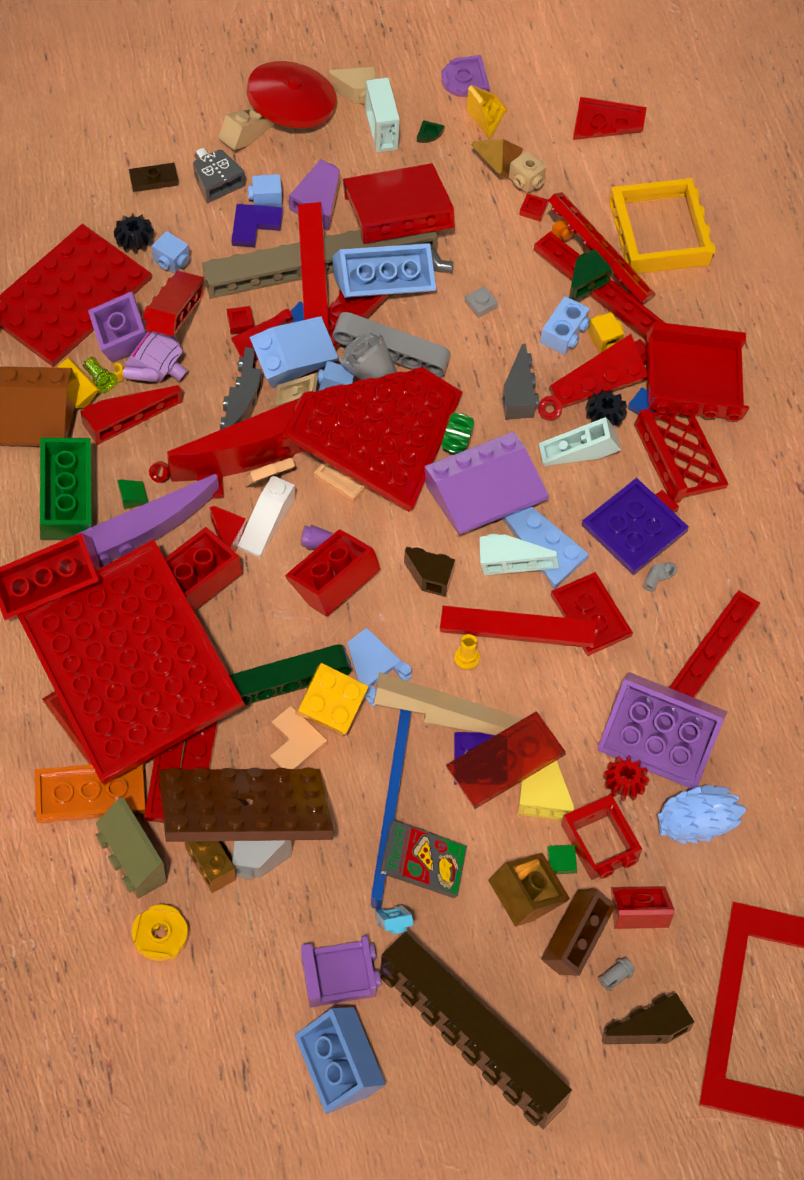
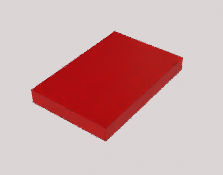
[551,572,633,656]

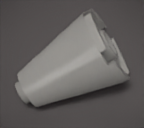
[339,331,397,380]

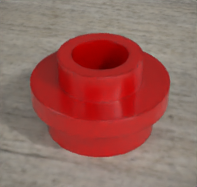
[538,396,562,421]

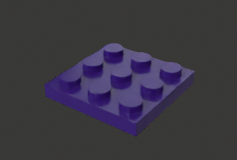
[582,477,689,575]

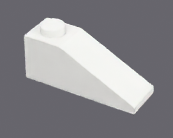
[238,475,295,558]

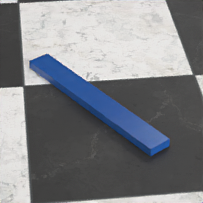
[371,709,412,909]

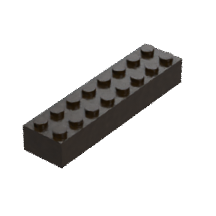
[380,932,572,1130]

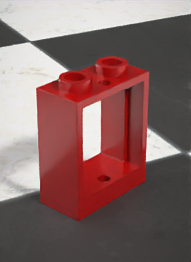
[561,794,642,880]

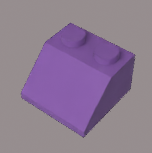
[88,291,147,362]

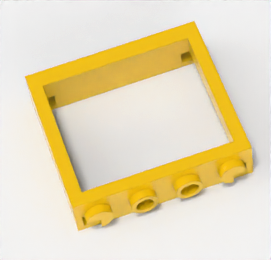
[609,178,715,274]

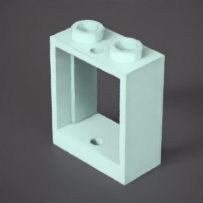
[365,78,399,153]

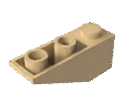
[218,107,276,150]

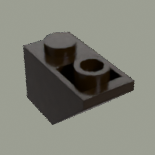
[404,546,455,597]

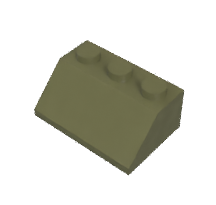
[95,797,167,899]

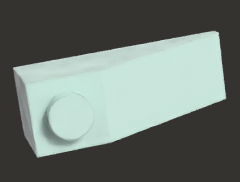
[539,417,621,466]
[480,534,560,575]

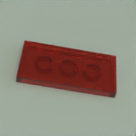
[446,711,566,810]

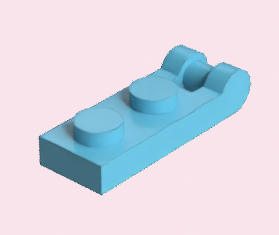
[375,905,414,934]

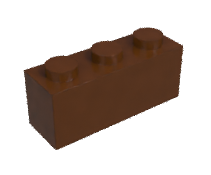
[541,890,616,976]

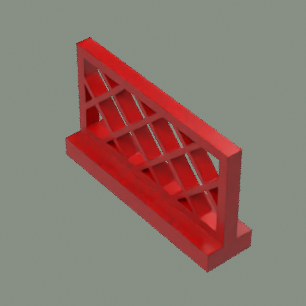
[634,409,729,503]

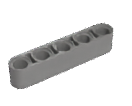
[333,312,451,377]

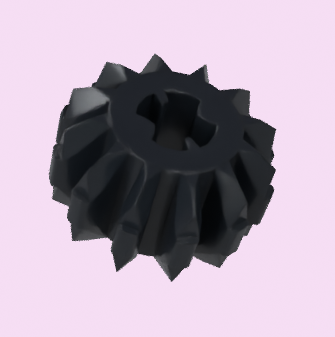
[114,213,154,253]
[586,389,627,427]

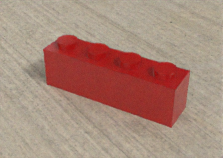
[143,270,205,336]

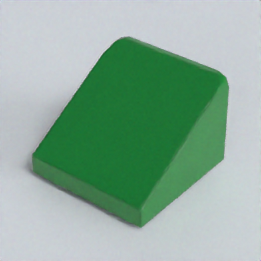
[117,479,148,509]

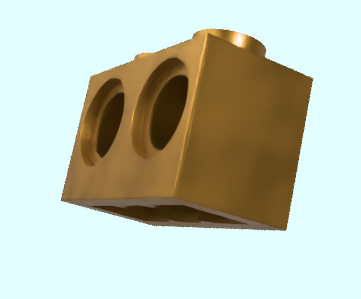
[185,841,236,893]

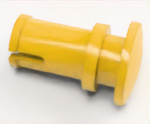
[454,634,480,670]

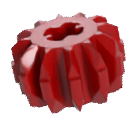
[603,755,649,802]

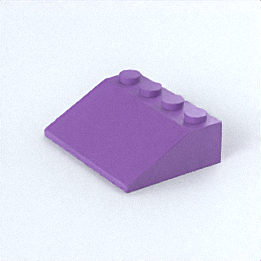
[425,432,549,535]
[597,672,728,789]

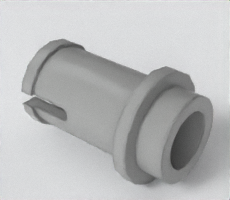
[598,958,635,992]

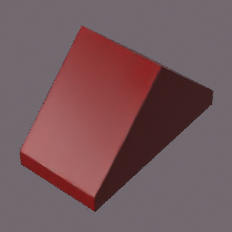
[209,506,247,552]

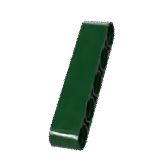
[229,644,352,706]

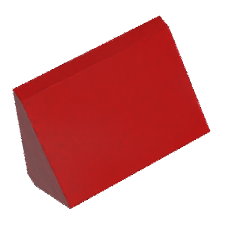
[611,886,674,929]

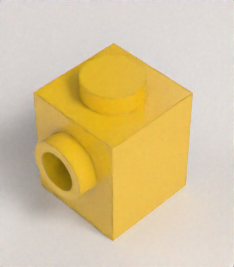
[588,312,624,354]

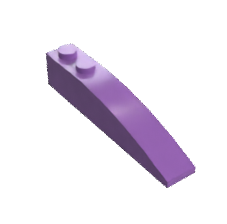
[77,474,219,568]

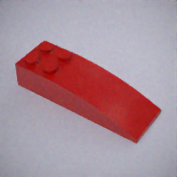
[167,398,307,482]

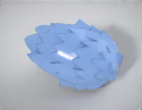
[658,785,746,844]

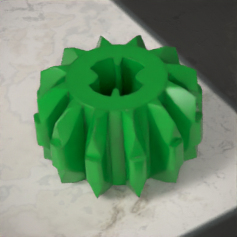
[442,412,474,455]

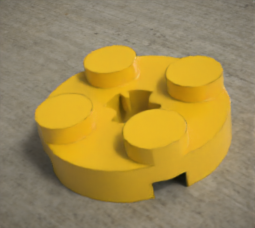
[132,904,188,961]

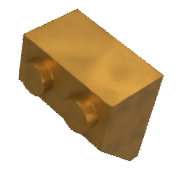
[488,853,570,927]

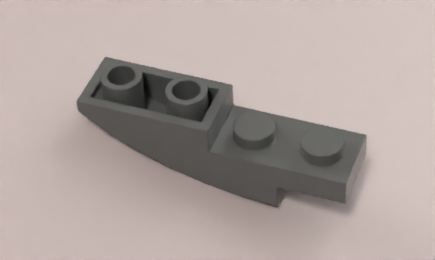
[220,347,262,430]

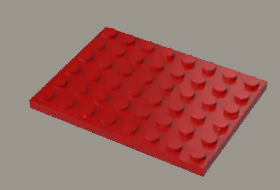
[18,539,245,785]

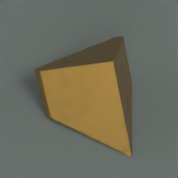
[471,139,523,179]

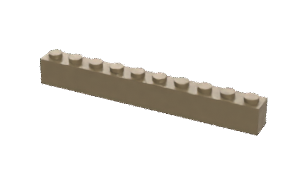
[202,230,438,299]

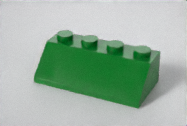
[40,438,91,540]

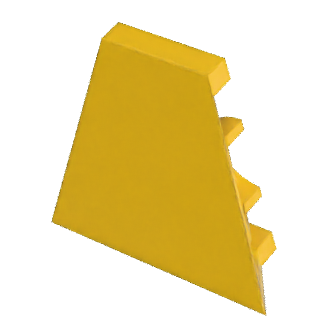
[466,85,508,140]

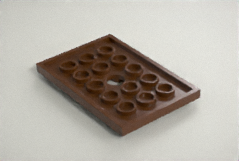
[158,767,334,842]

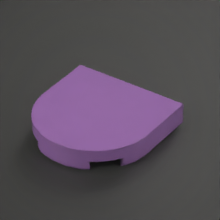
[441,55,490,97]

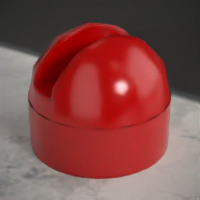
[149,461,170,482]

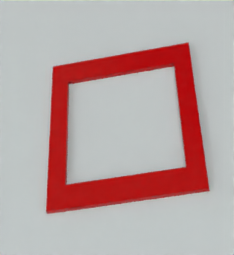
[699,902,804,1130]

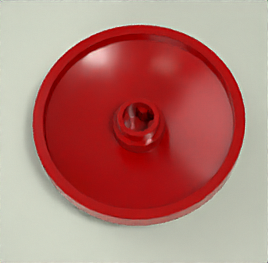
[246,61,336,128]

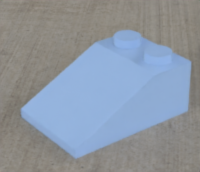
[250,316,339,388]

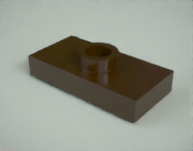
[129,163,178,192]

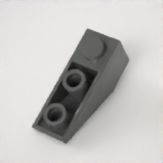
[502,344,539,420]

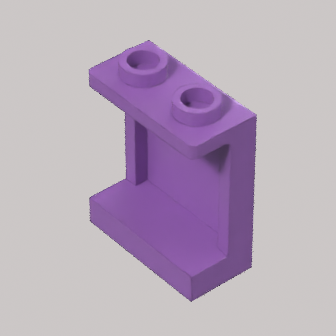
[301,936,381,1008]

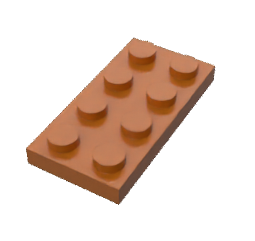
[34,763,146,823]

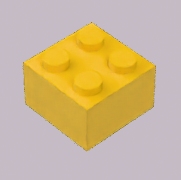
[295,663,369,736]

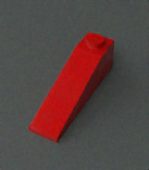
[80,385,182,445]

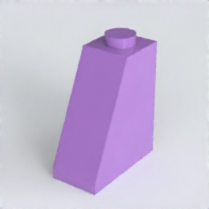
[289,159,340,231]

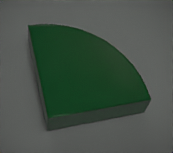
[417,120,445,143]

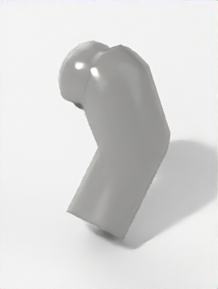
[643,562,677,592]

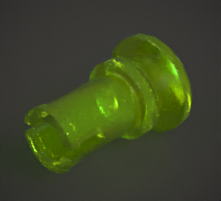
[83,357,118,393]

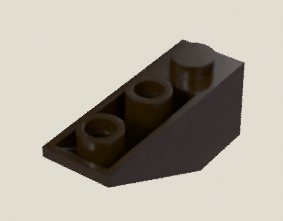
[602,993,695,1044]

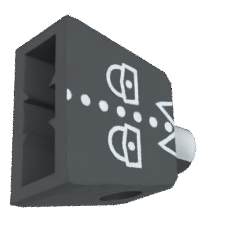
[193,148,245,204]

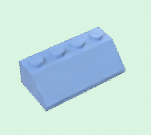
[332,243,436,298]

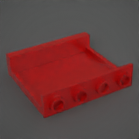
[343,163,455,244]
[646,321,749,421]

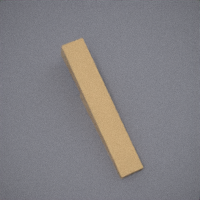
[374,672,529,741]

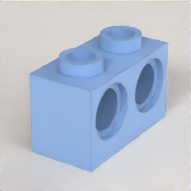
[540,296,590,355]

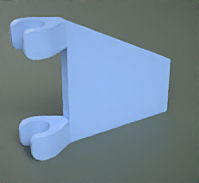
[347,628,412,706]

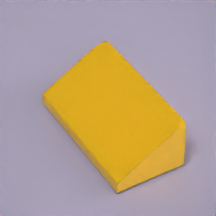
[56,358,99,408]

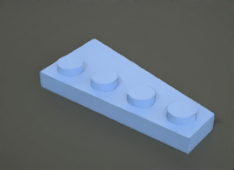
[502,506,589,589]

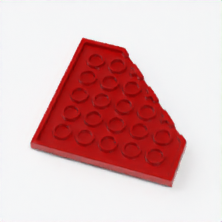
[282,367,463,512]

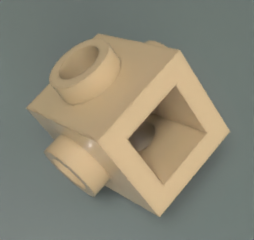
[509,151,546,193]

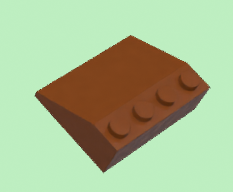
[0,366,79,446]

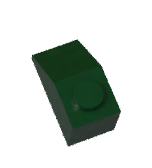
[569,249,612,301]

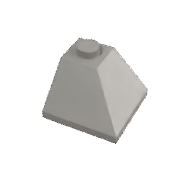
[232,840,292,880]

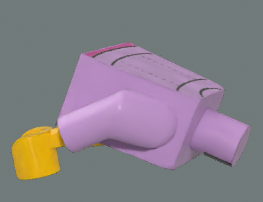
[110,330,187,383]

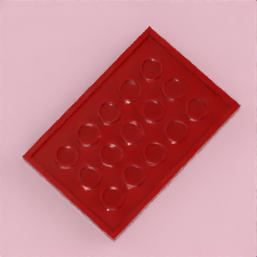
[0,223,152,367]

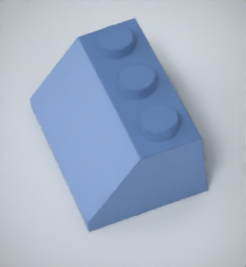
[294,1007,386,1113]

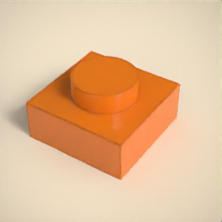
[551,218,574,241]

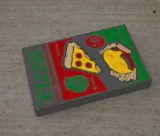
[380,820,467,898]

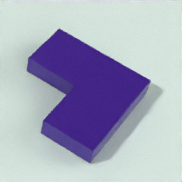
[231,204,283,248]

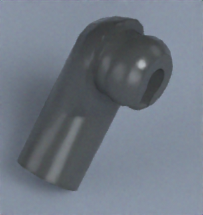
[431,247,453,273]

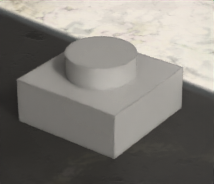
[465,286,498,318]

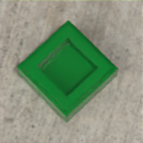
[547,845,577,875]

